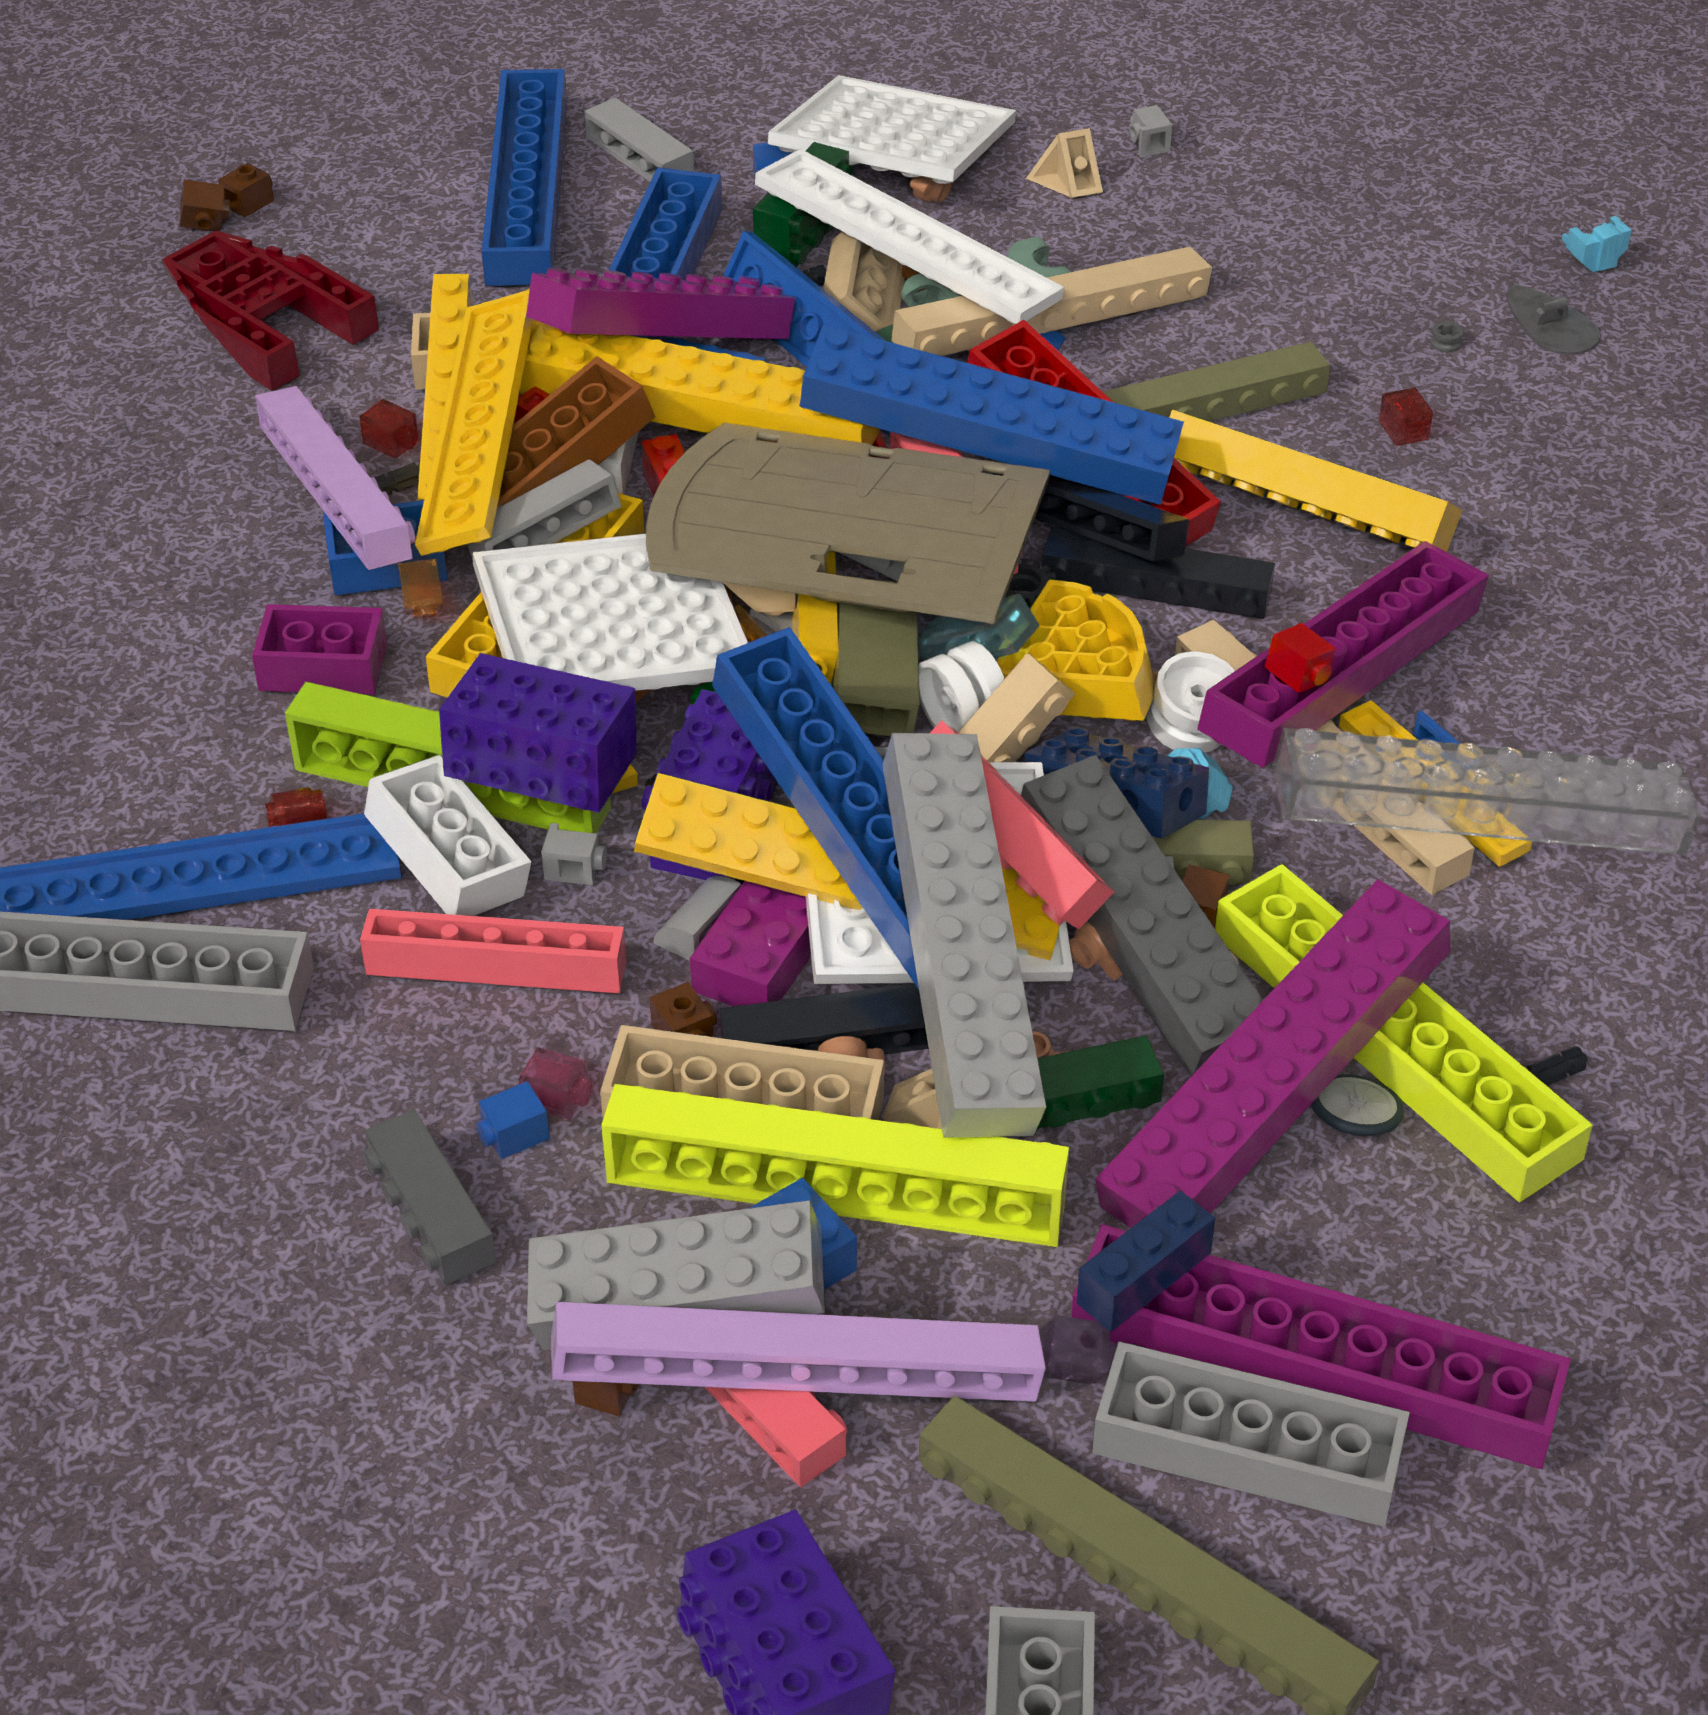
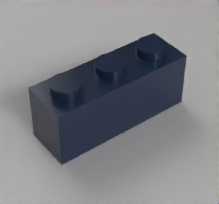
[1076,1190,1215,1332]

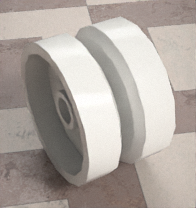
[918,641,1004,732]
[1147,651,1235,752]

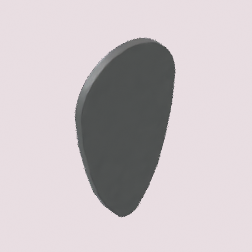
[1507,285,1600,355]

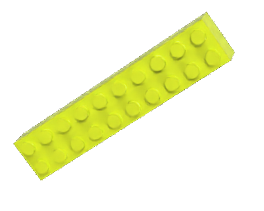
[1215,864,1593,1203]
[601,1084,1069,1247]

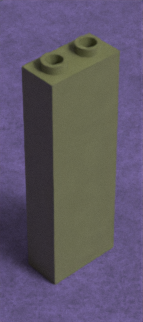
[833,575,919,736]

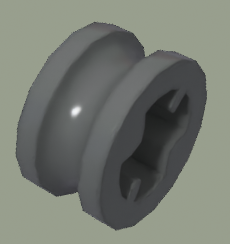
[1430,321,1464,353]

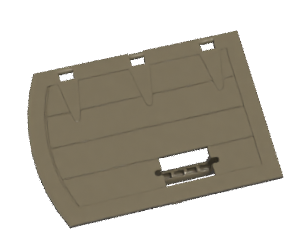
[646,423,1050,624]

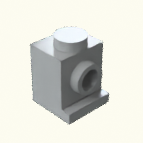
[1129,105,1172,157]
[541,823,607,885]

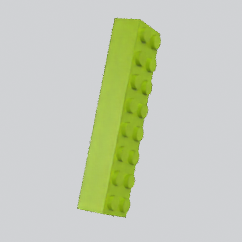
[285,682,611,834]

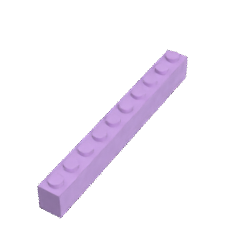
[255,386,415,570]
[551,1302,1046,1402]

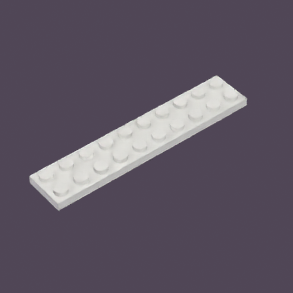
[755,149,1064,324]

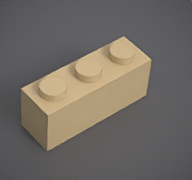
[959,653,1075,762]

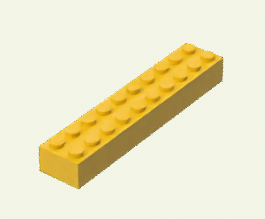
[520,323,881,445]

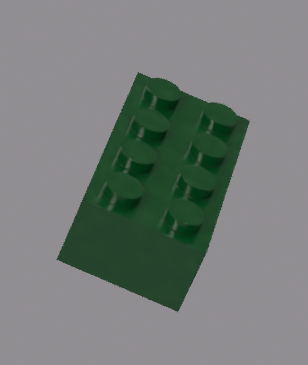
[753,142,852,268]

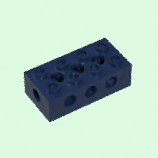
[1025,727,1209,839]

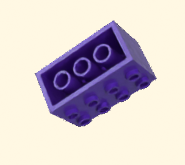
[439,653,637,813]
[642,689,778,880]
[676,1509,896,1715]

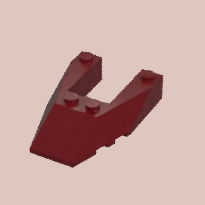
[162,230,379,391]

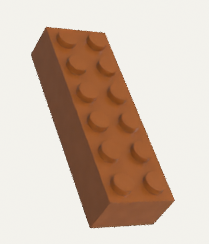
[497,356,656,508]

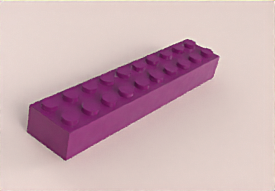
[1197,541,1489,768]
[1095,879,1451,1228]
[1070,1224,1571,1470]

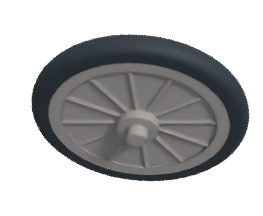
[1311,1074,1404,1136]

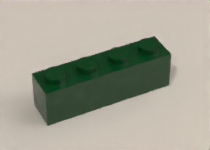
[1013,1035,1164,1137]

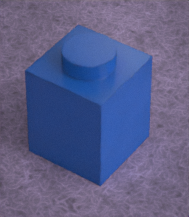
[476,1081,550,1159]

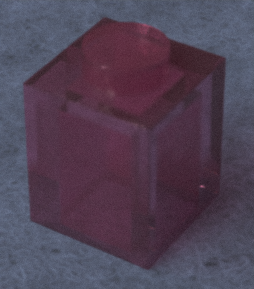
[518,1047,592,1121]

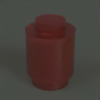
[264,787,327,827]

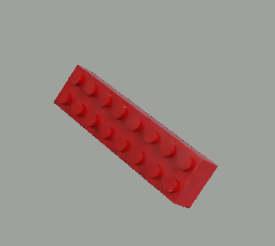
[967,320,1221,547]

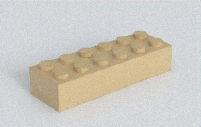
[600,1025,884,1120]

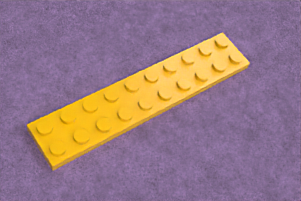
[415,290,533,556]
[634,773,1060,961]

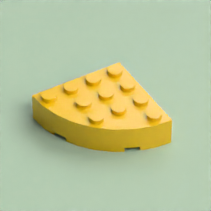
[996,579,1155,721]

